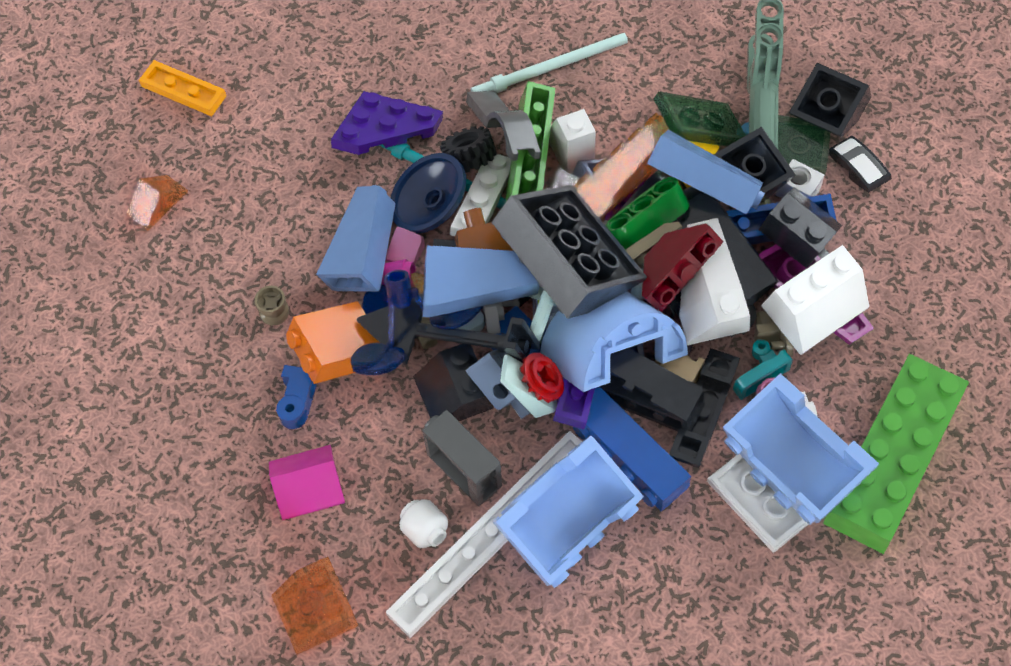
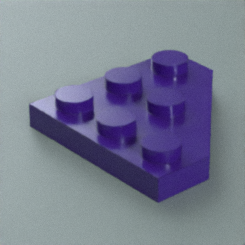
[331,91,443,155]

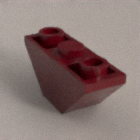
[642,223,724,312]

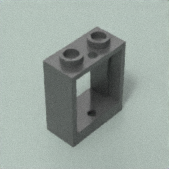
[422,410,502,507]

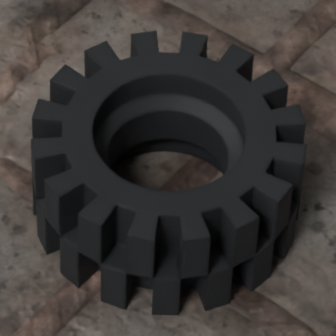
[440,126,497,173]

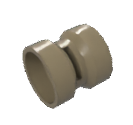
[255,285,289,326]

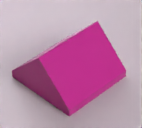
[269,445,345,521]

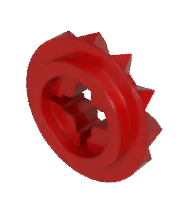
[519,353,564,403]

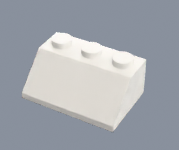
[761,245,870,355]

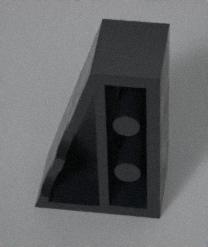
[600,348,705,432]

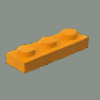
[139,60,227,117]

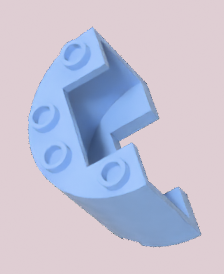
[540,291,688,392]
[723,373,879,525]
[493,436,644,588]

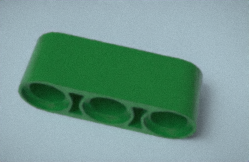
[606,177,689,250]

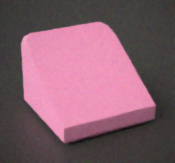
[386,227,425,264]

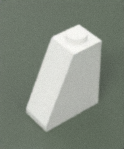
[549,109,596,180]

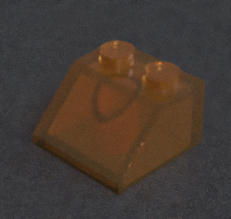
[271,556,359,655]

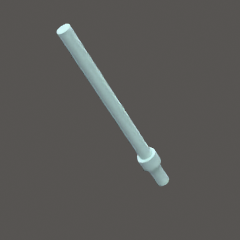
[470,33,628,94]

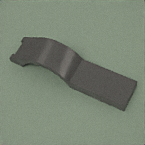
[466,91,541,161]

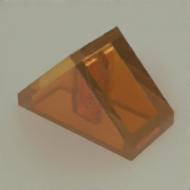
[126,175,188,231]

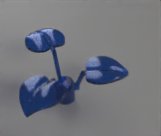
[351,270,484,376]

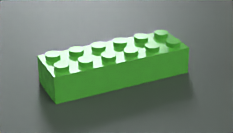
[823,353,969,554]

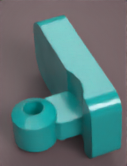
[733,339,793,400]

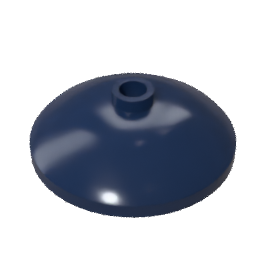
[391,153,466,234]

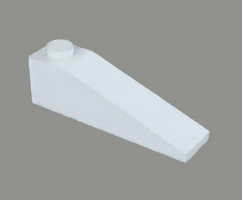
[679,218,750,346]

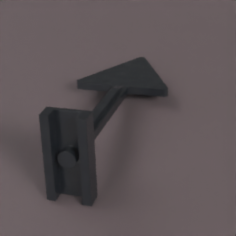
[357,294,541,365]

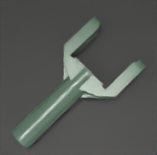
[747,0,784,149]

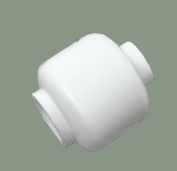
[400,499,448,548]

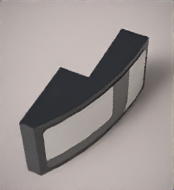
[829,136,892,193]

